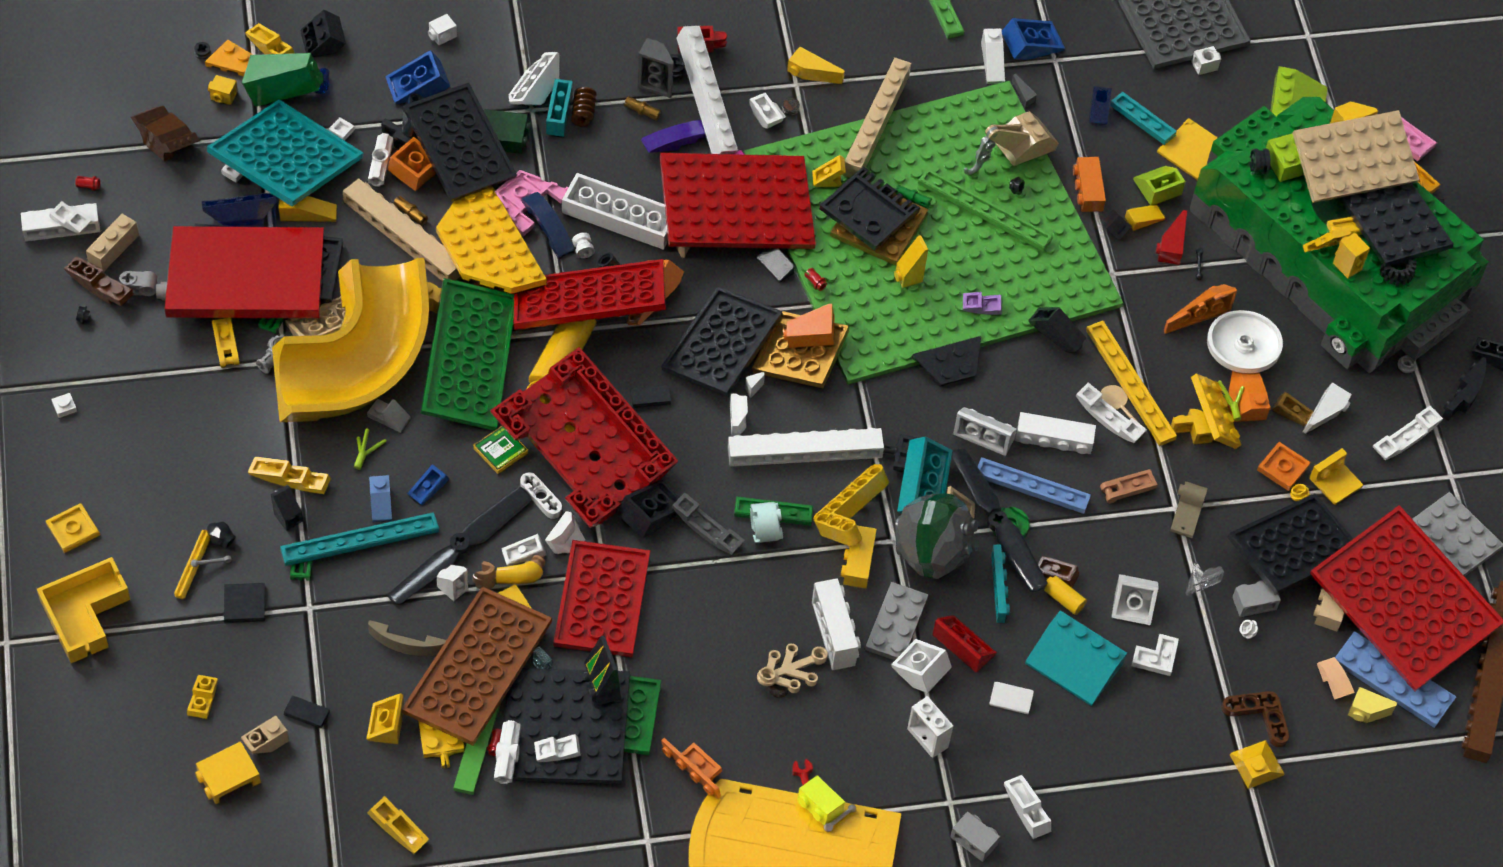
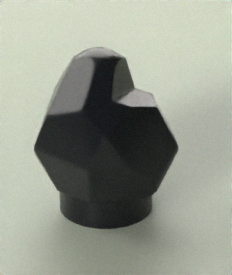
[207,522,236,549]

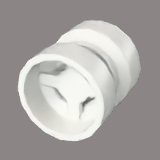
[572,233,595,258]

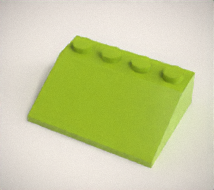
[1270,66,1328,116]

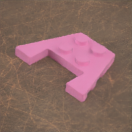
[495,170,568,236]

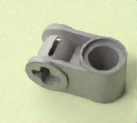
[119,271,157,296]

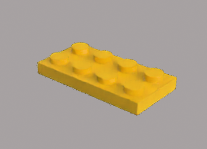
[1191,373,1241,449]

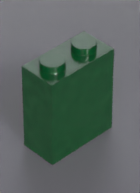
[484,109,530,154]

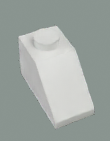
[437,565,468,601]

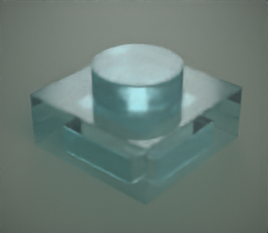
[533,646,552,669]

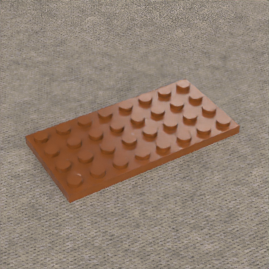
[401,587,552,746]

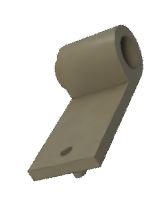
[1170,481,1208,538]

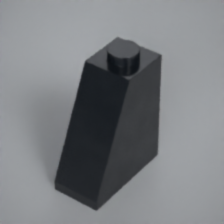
[1028,307,1086,352]

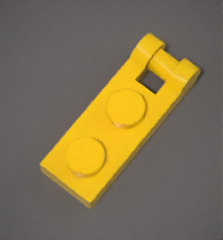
[212,318,240,368]

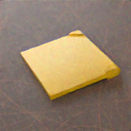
[1157,118,1218,180]

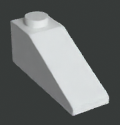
[981,29,1005,84]
[1302,383,1352,434]

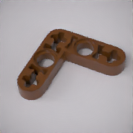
[1221,691,1289,747]

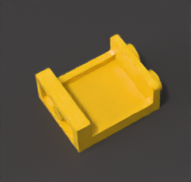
[195,741,261,804]

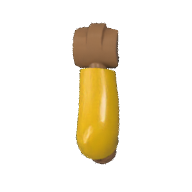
[472,555,545,589]

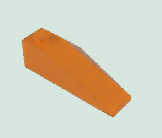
[626,260,684,326]
[1164,284,1237,334]
[1227,370,1270,422]

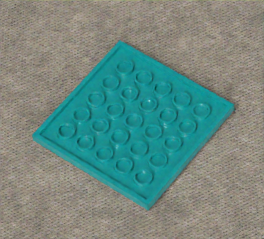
[207,100,363,207]

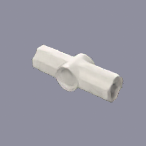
[368,133,393,187]
[494,720,521,784]

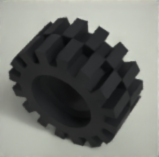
[1380,259,1417,286]

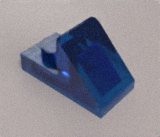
[1089,86,1112,124]

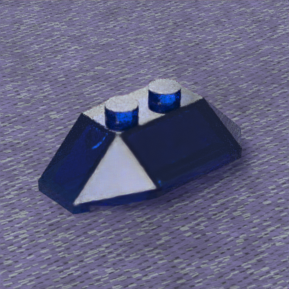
[202,193,277,227]

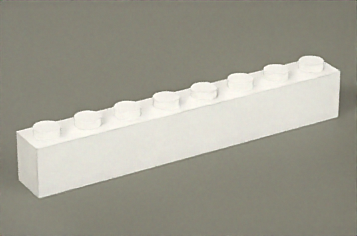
[677,26,738,154]
[728,428,884,466]

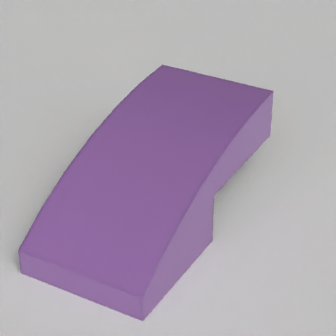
[963,292,1002,315]

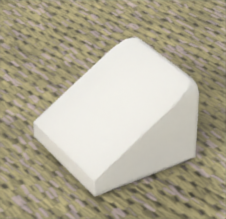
[745,372,765,398]

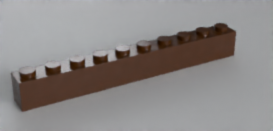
[1461,581,1503,763]

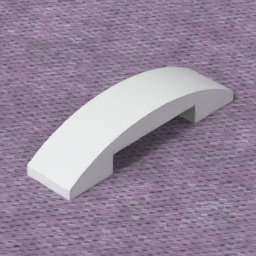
[1076,383,1147,443]
[1373,406,1443,460]

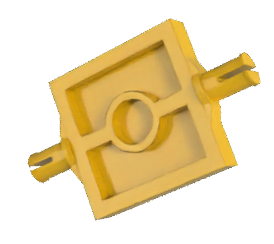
[418,721,464,768]

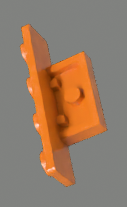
[661,738,722,799]

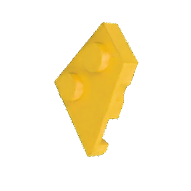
[1303,226,1351,253]

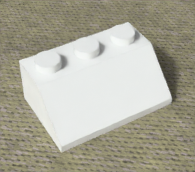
[953,407,1017,456]

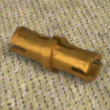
[624,96,661,121]
[393,196,428,226]

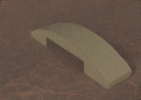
[368,620,446,656]

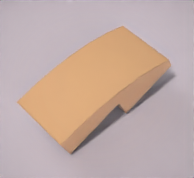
[1317,657,1355,699]

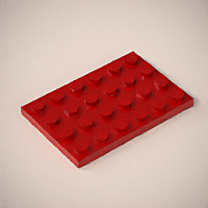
[553,540,650,657]

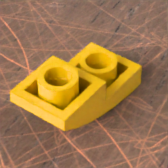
[187,675,218,719]

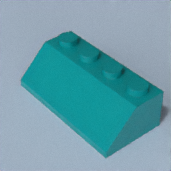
[897,436,953,514]

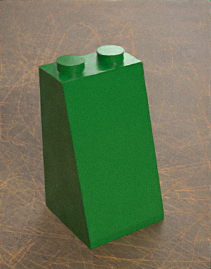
[242,53,323,106]

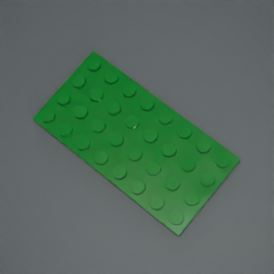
[421,278,514,431]

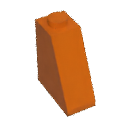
[783,304,835,348]

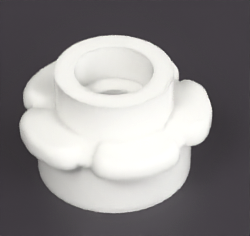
[1240,620,1258,639]

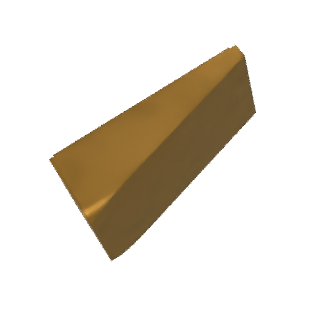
[1272,392,1313,427]

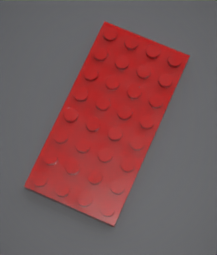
[514,259,666,330]

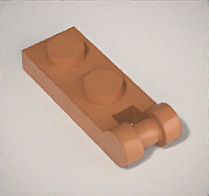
[1100,469,1158,504]

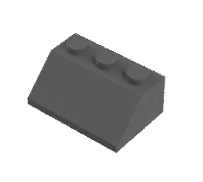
[638,38,674,98]

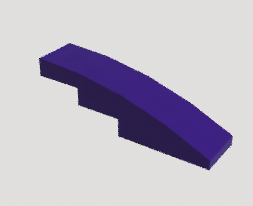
[641,120,706,153]

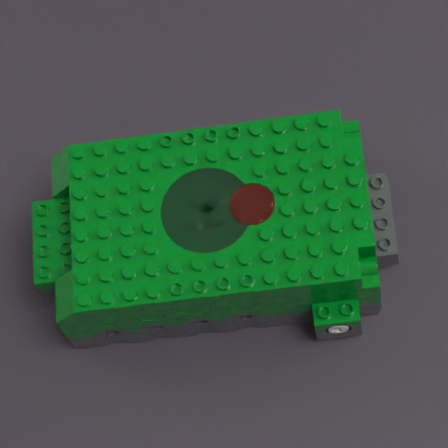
[1190,97,1489,374]

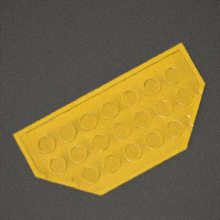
[436,187,547,294]

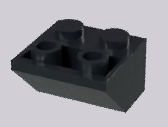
[300,10,346,57]

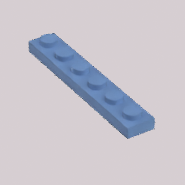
[978,457,1091,514]

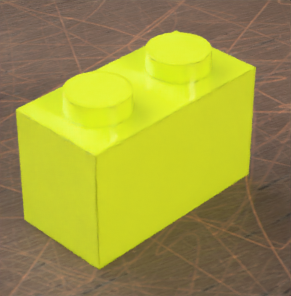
[797,776,845,825]

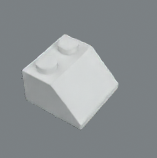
[1111,574,1158,625]
[891,639,952,693]

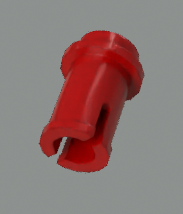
[75,176,101,191]
[804,268,827,291]
[487,729,502,756]

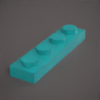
[1110,91,1177,145]
[991,545,1010,623]

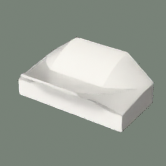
[750,93,786,129]
[730,394,748,436]
[545,512,585,554]

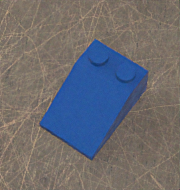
[1002,18,1065,60]
[385,50,450,104]

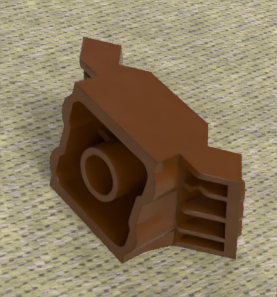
[131,106,200,161]

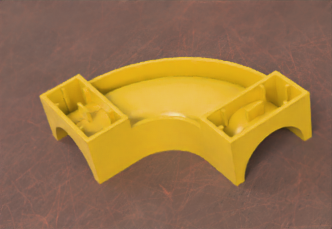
[272,258,429,423]

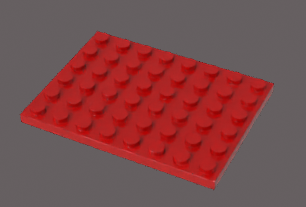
[660,153,816,249]
[1310,505,1503,692]

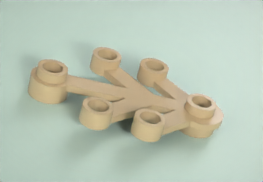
[757,644,828,693]

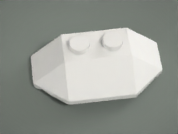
[509,52,559,105]

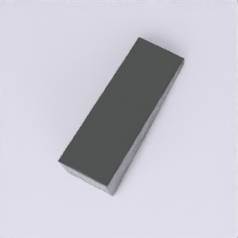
[1012,74,1037,108]

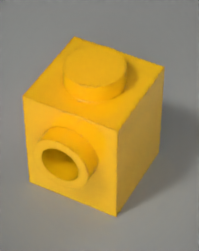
[208,75,238,105]

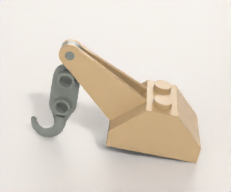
[964,111,1059,175]

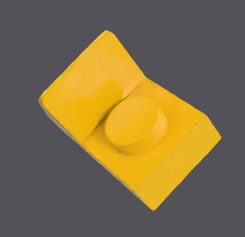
[812,155,846,187]

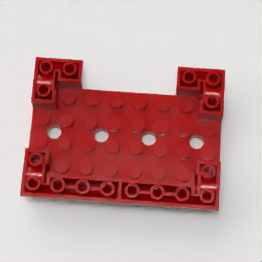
[490,347,678,528]

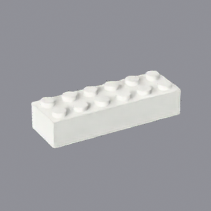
[562,173,668,250]

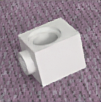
[428,14,457,45]
[1192,46,1221,75]

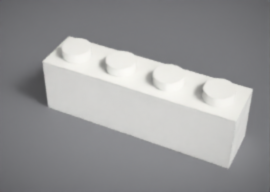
[21,203,100,242]
[1015,412,1096,454]

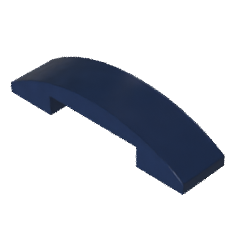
[521,192,574,258]

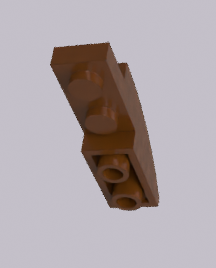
[64,256,134,306]

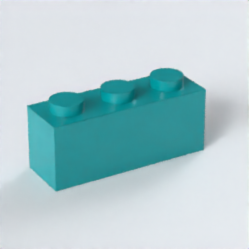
[546,79,573,137]

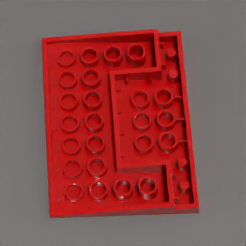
[165,226,324,318]

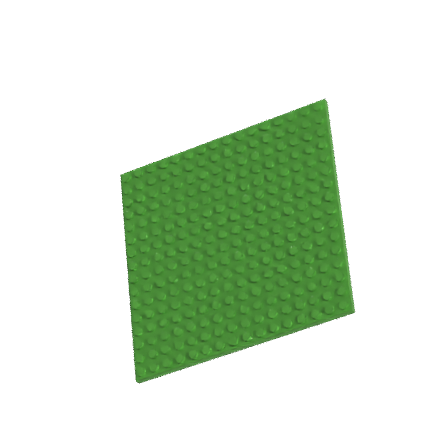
[743,81,1123,385]

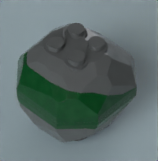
[895,493,979,579]

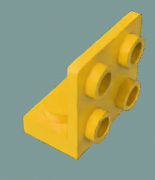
[1309,448,1363,505]

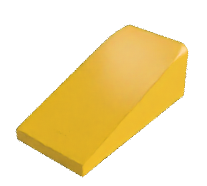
[1125,205,1165,231]

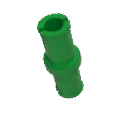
[896,185,932,209]

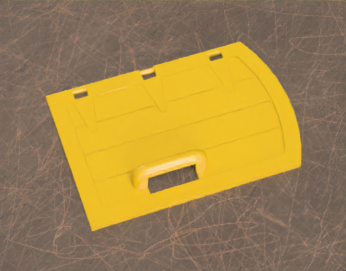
[688,779,901,867]

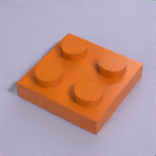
[1257,442,1311,491]

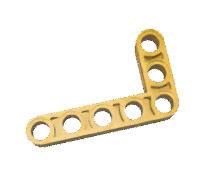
[813,464,889,546]

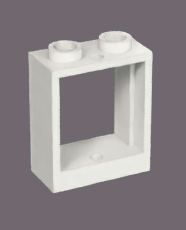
[907,696,953,758]

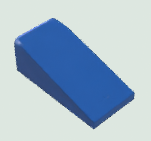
[407,464,449,505]

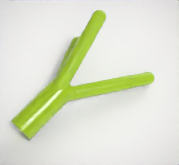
[1218,380,1244,421]
[354,428,387,470]

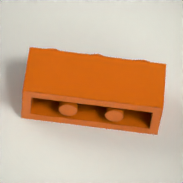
[1073,157,1106,212]

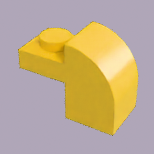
[1171,409,1213,444]

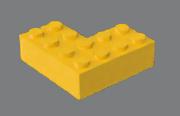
[37,557,130,663]

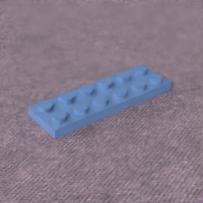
[1335,631,1456,728]

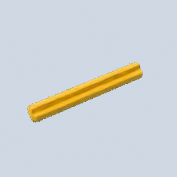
[174,530,211,599]

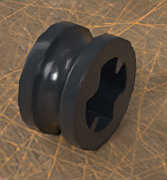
[194,42,211,59]

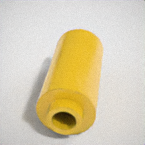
[1044,576,1087,615]

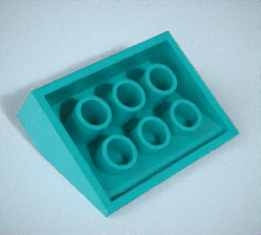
[1025,611,1127,706]

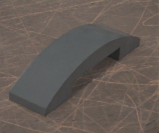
[672,493,745,555]

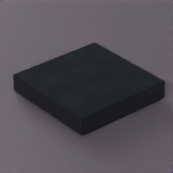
[224,583,265,623]

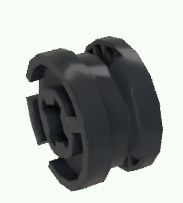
[1250,148,1271,175]

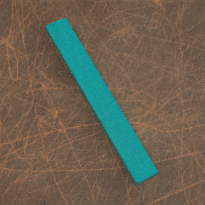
[280,512,439,566]

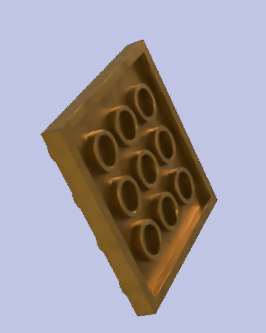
[830,184,928,266]
[752,311,849,388]

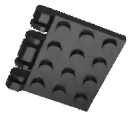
[819,167,921,251]

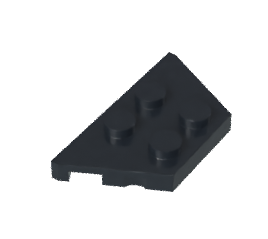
[912,336,981,387]

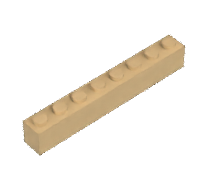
[843,58,911,178]
[343,179,460,281]

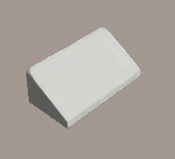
[989,682,1034,714]

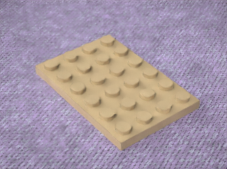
[1292,110,1420,203]

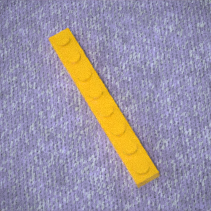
[1086,321,1177,446]

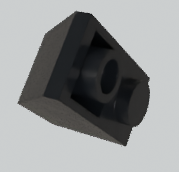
[271,485,303,531]

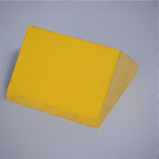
[367,693,404,744]

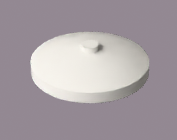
[1207,310,1283,373]

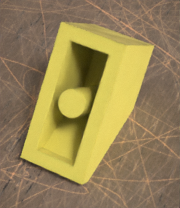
[1348,687,1397,723]

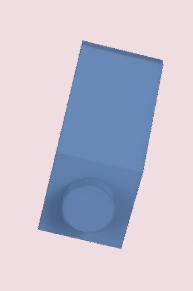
[369,475,392,522]

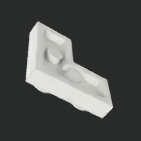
[1131,634,1179,676]

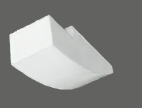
[1004,775,1051,839]

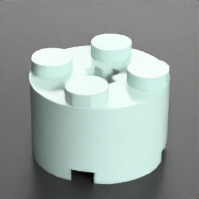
[750,502,783,543]

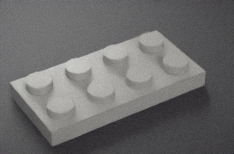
[865,582,928,660]

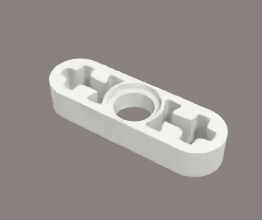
[520,472,562,519]

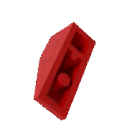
[1155,210,1187,265]

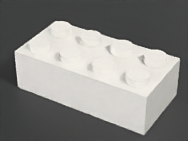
[812,578,861,670]

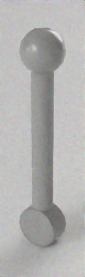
[191,556,232,567]
[824,804,856,832]

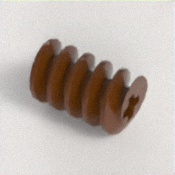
[571,87,597,127]

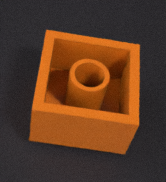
[388,137,436,191]

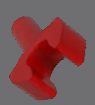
[792,759,813,786]

